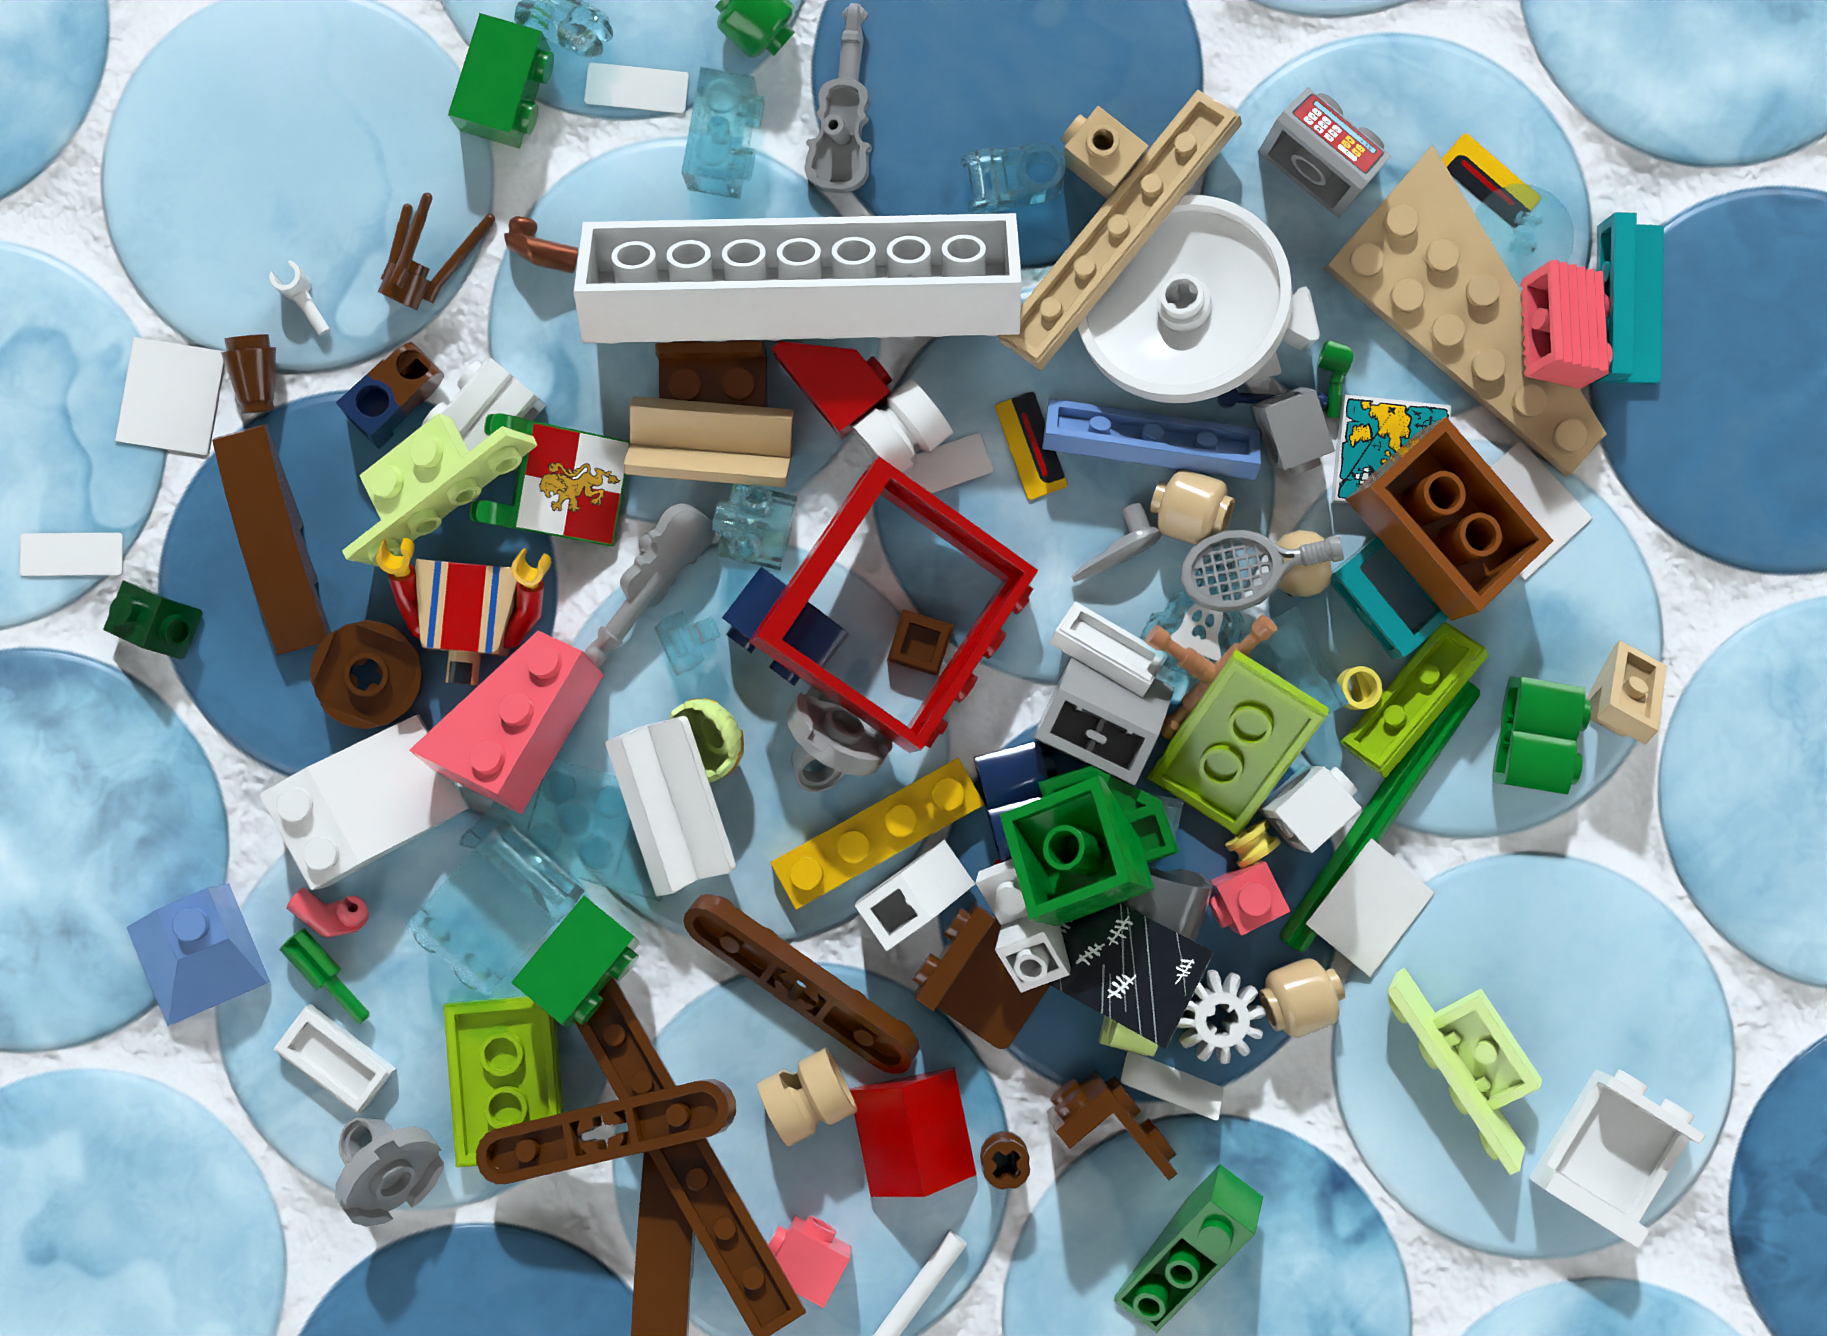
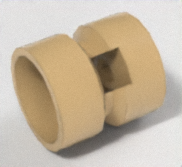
[757,1047,857,1147]

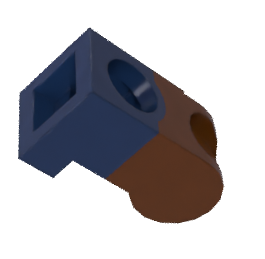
[336,342,444,449]

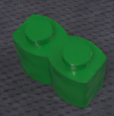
[1492,677,1591,795]

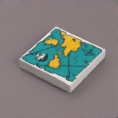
[1331,394,1451,504]

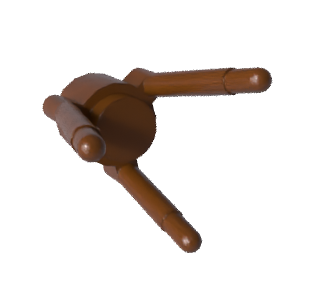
[378,192,495,310]

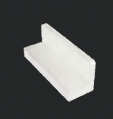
[605,716,736,897]

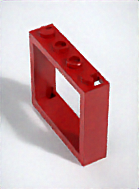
[749,456,1038,753]

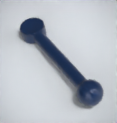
[1217,388,1329,412]

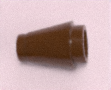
[221,334,276,414]

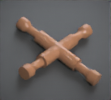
[1145,615,1277,740]

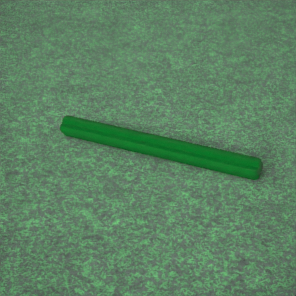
[1279,681,1480,952]

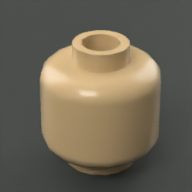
[1150,469,1235,545]
[1259,958,1345,1038]

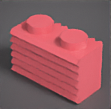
[1520,259,1613,389]

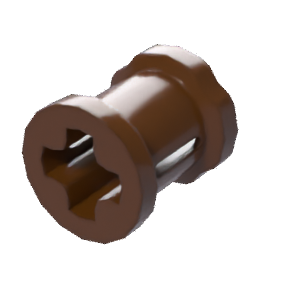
[980,1131,1030,1190]

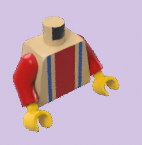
[376,538,552,686]

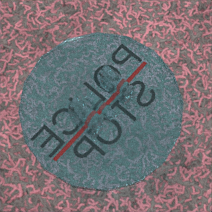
[1474,184,1574,289]

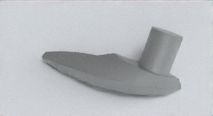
[1071,503,1162,582]

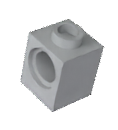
[1251,387,1335,474]

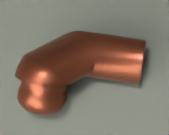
[504,216,578,273]

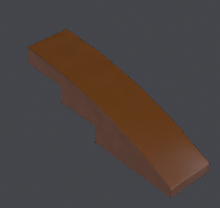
[212,424,332,655]
[631,1151,695,1336]

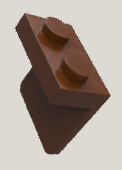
[912,902,1050,1049]
[1047,1070,1178,1181]

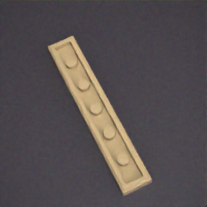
[997,90,1242,371]

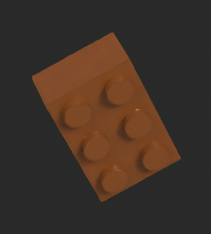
[1345,417,1554,621]

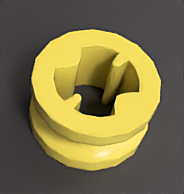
[1225,819,1281,869]

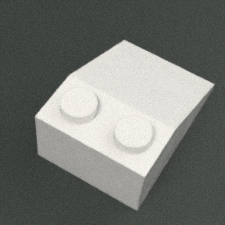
[259,715,470,890]

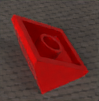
[849,1067,977,1197]

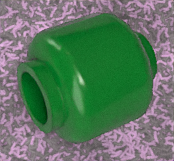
[715,0,795,57]

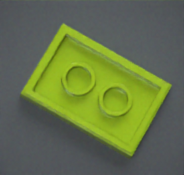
[1147,649,1329,836]
[443,995,564,1168]

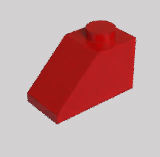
[772,341,892,440]

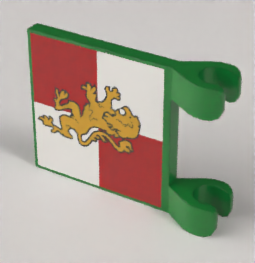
[469,413,630,547]

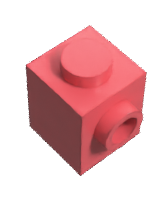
[1209,860,1290,936]
[768,1215,852,1308]

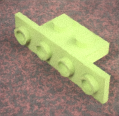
[342,413,538,566]
[1387,968,1542,1175]

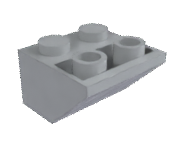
[1032,656,1175,785]

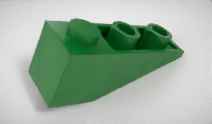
[1114,1164,1263,1333]

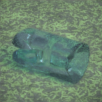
[514,0,613,58]

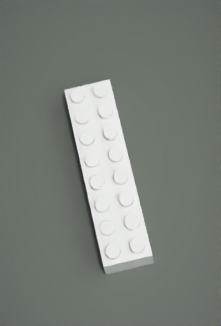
[574,213,1022,344]

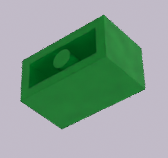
[448,13,554,149]
[511,895,641,1028]

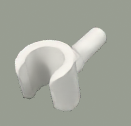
[269,260,330,336]

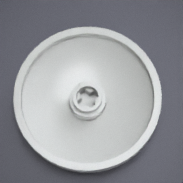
[1077,195,1293,403]

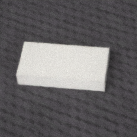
[1049,602,1168,698]
[273,1004,396,1115]

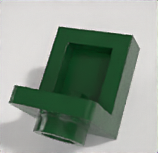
[103,580,203,659]

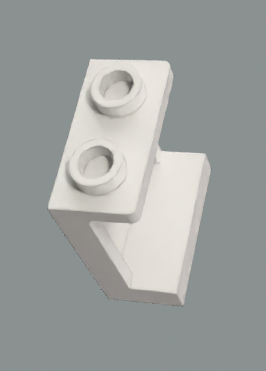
[1528,1069,1706,1249]

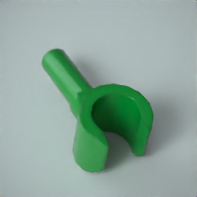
[1317,340,1354,418]

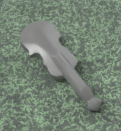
[804,3,872,193]
[584,503,715,668]

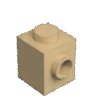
[1061,106,1149,200]

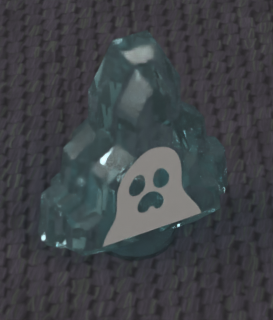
[1139,549,1244,679]

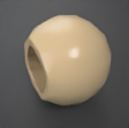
[1268,530,1332,598]

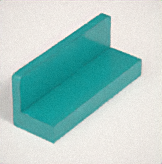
[1594,212,1664,385]

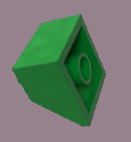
[1000,775,1155,927]

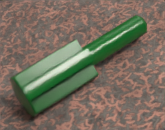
[279,928,370,1024]

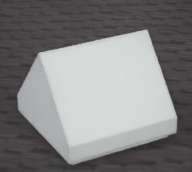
[1282,286,1320,351]

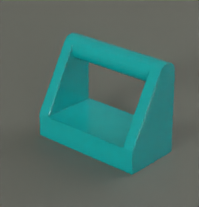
[1330,535,1448,660]

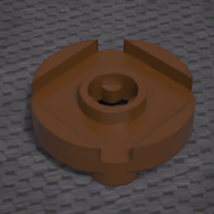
[310,620,423,729]

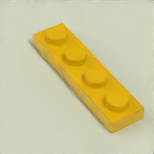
[770,757,985,910]

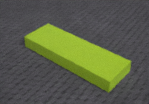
[1340,622,1489,778]

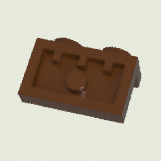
[655,340,768,407]

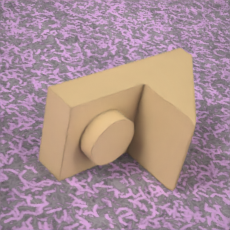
[1586,640,1667,745]

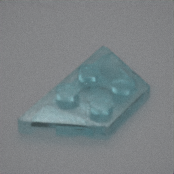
[459,758,664,902]

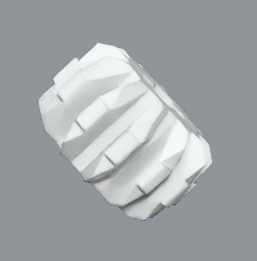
[1177,970,1266,1064]

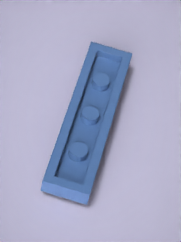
[1042,398,1261,480]

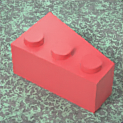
[409,631,604,815]

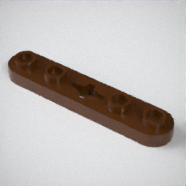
[683,894,920,1074]
[476,1079,736,1184]

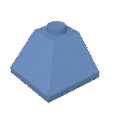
[126,883,270,1026]

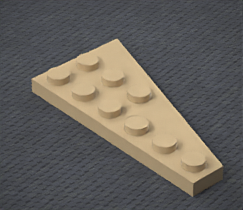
[1324,145,1606,476]

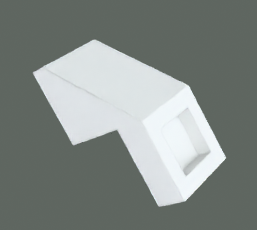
[975,859,1071,993]

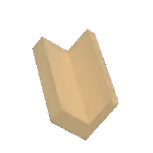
[624,396,794,488]

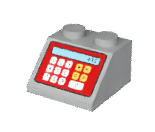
[1258,87,1391,219]

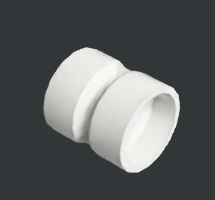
[851,379,953,473]

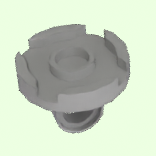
[787,686,893,792]
[335,1118,444,1227]

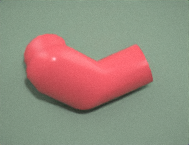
[286,887,369,938]

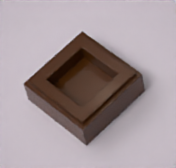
[887,609,954,677]

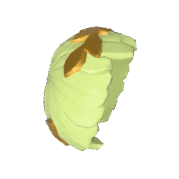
[669,698,744,783]

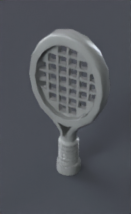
[1181,530,1344,612]

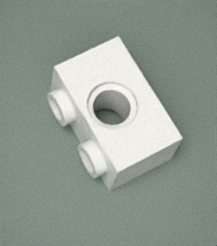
[1258,766,1362,853]

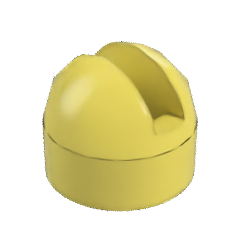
[1334,666,1382,710]

